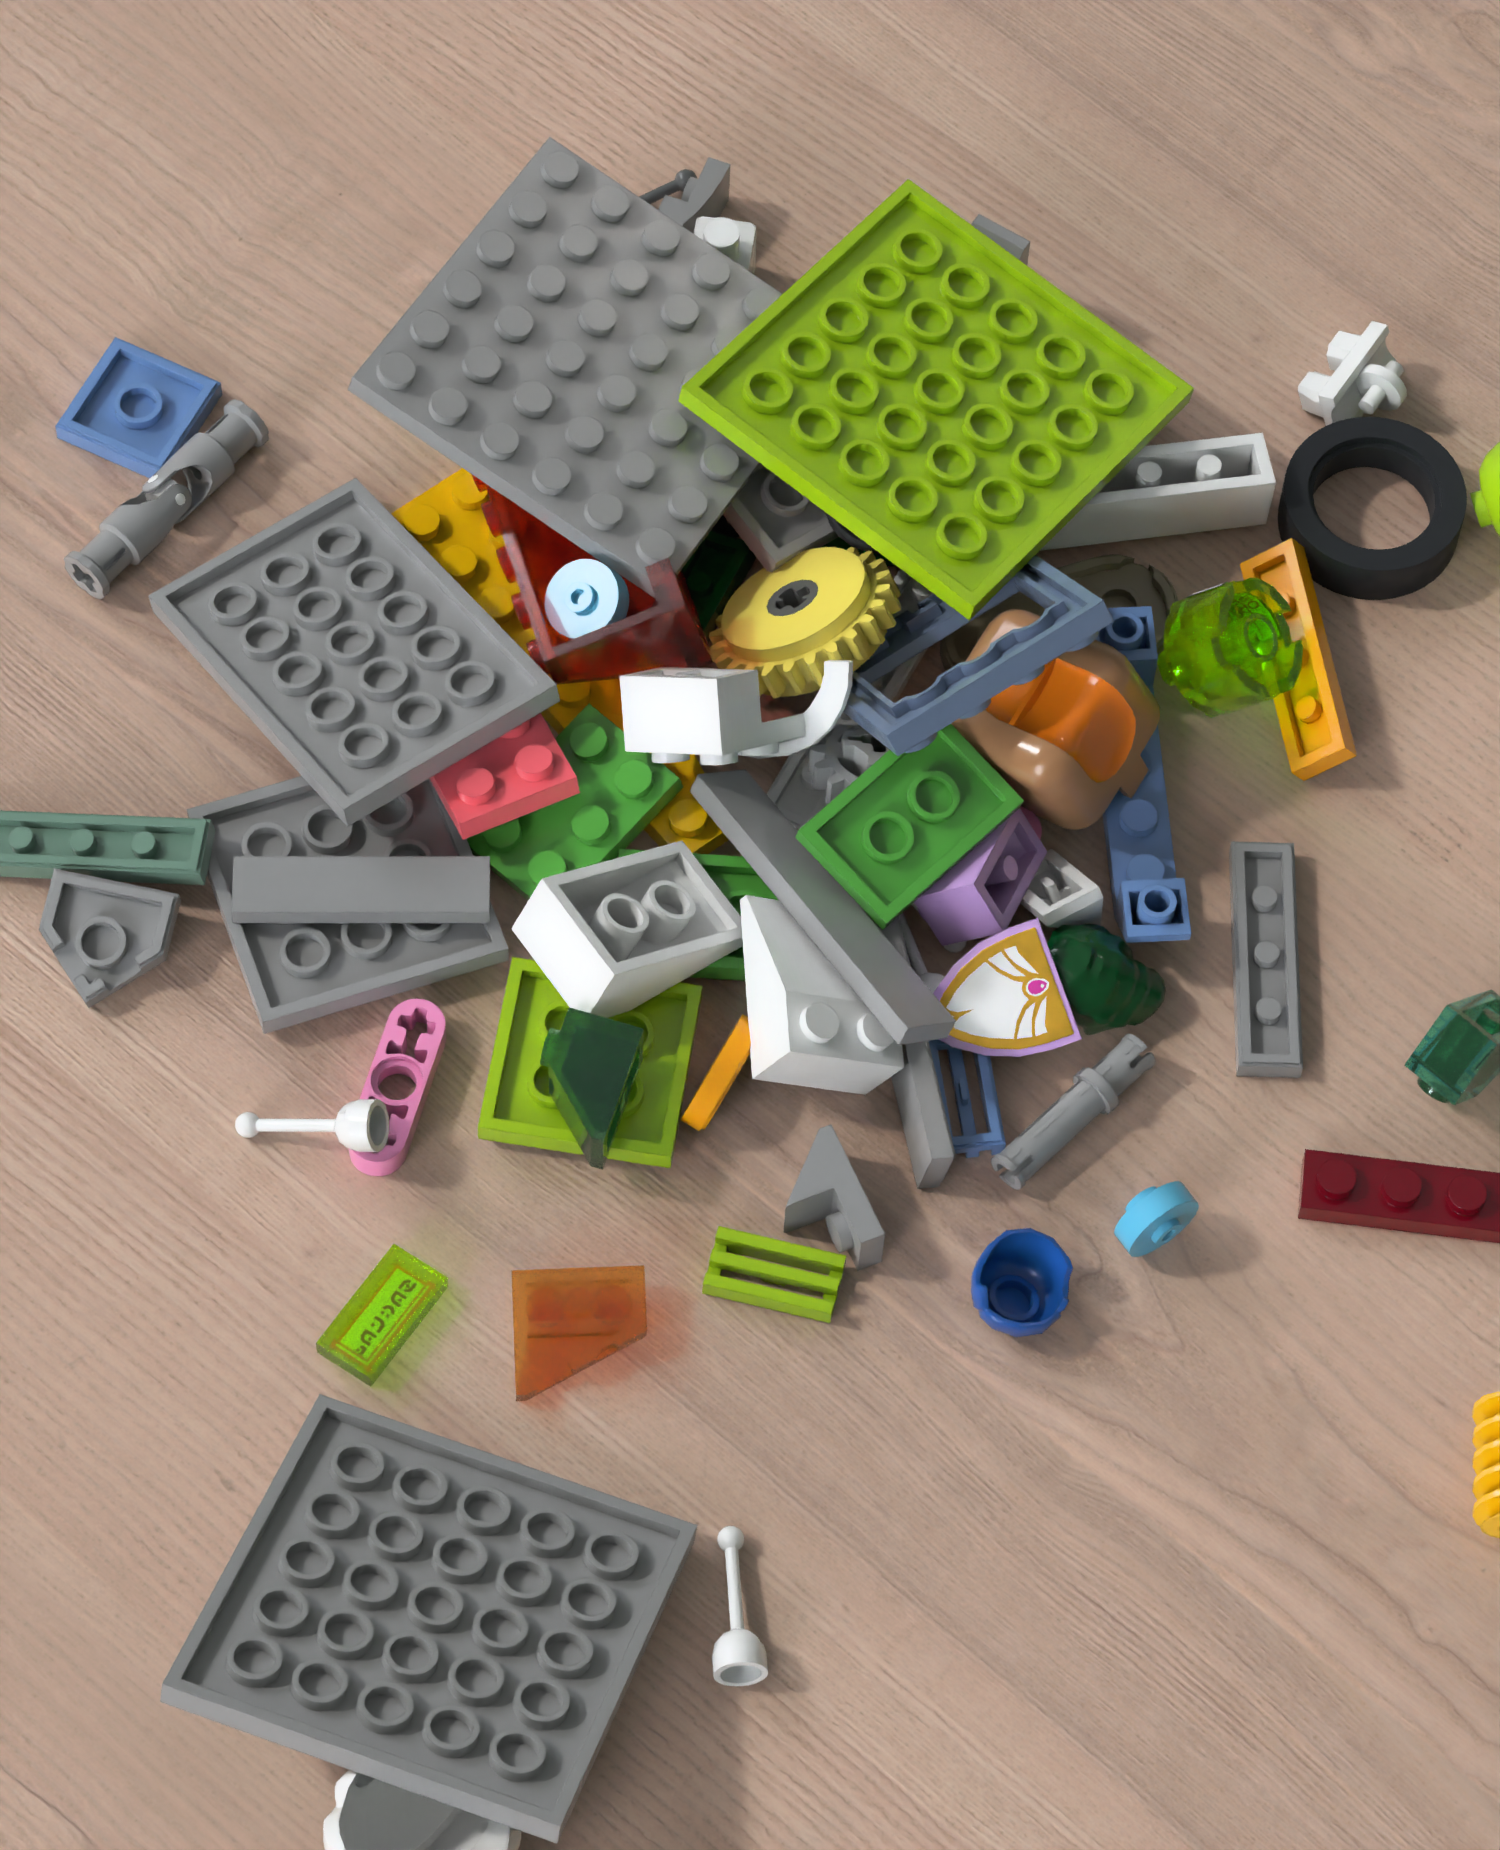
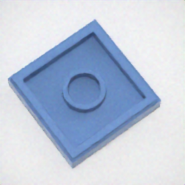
[55,337,222,478]

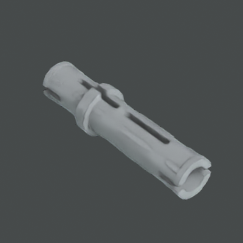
[991,1034,1156,1190]

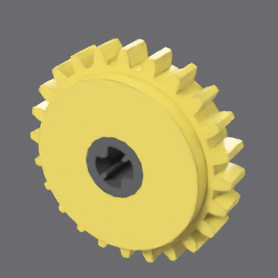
[709,546,902,698]

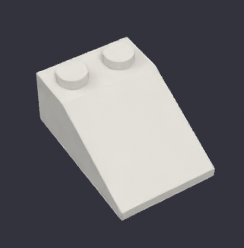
[511,841,743,1025]
[740,895,904,1095]

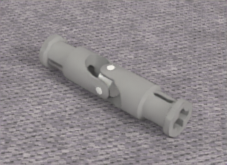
[64,399,269,599]

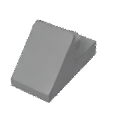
[784,1124,885,1271]

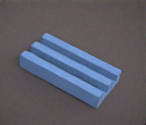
[929,1039,1006,1158]

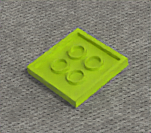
[478,957,702,1168]

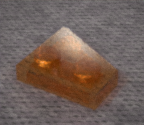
[511,1265,647,1401]

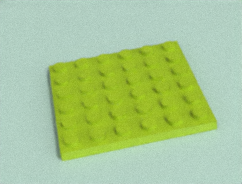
[678,179,1194,621]

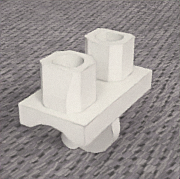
[1298,321,1407,426]

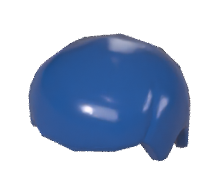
[971,1228,1073,1337]

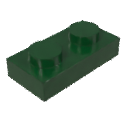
[645,531,756,652]

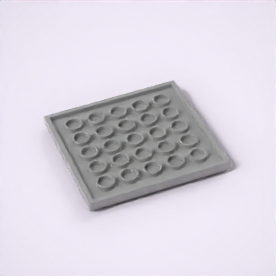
[348,137,782,600]
[160,1394,698,1844]

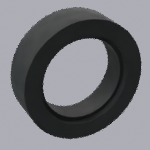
[1277,417,1467,600]

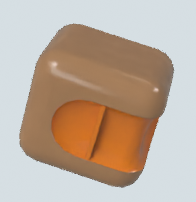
[951,609,1160,830]

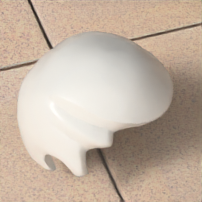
[323,1770,522,1850]

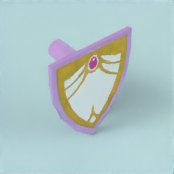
[933,917,1082,1057]

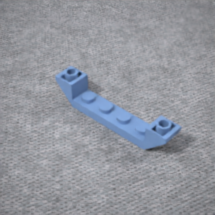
[1095,606,1191,943]

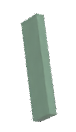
[0,810,216,885]

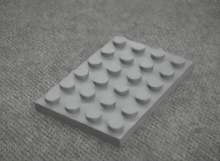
[148,478,560,826]

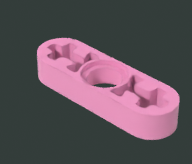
[349,999,446,1176]

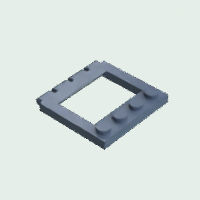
[843,555,1114,756]

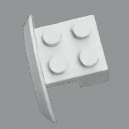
[619,655,853,765]

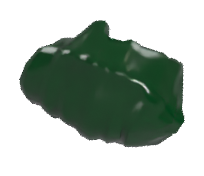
[1047,924,1166,1035]

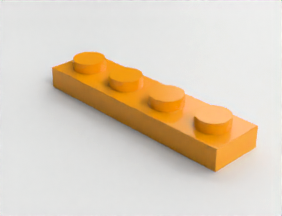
[1240,538,1357,781]

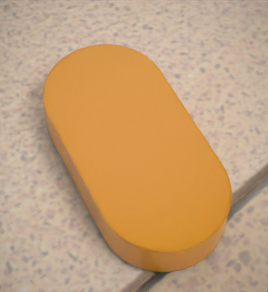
[680,1014,751,1132]

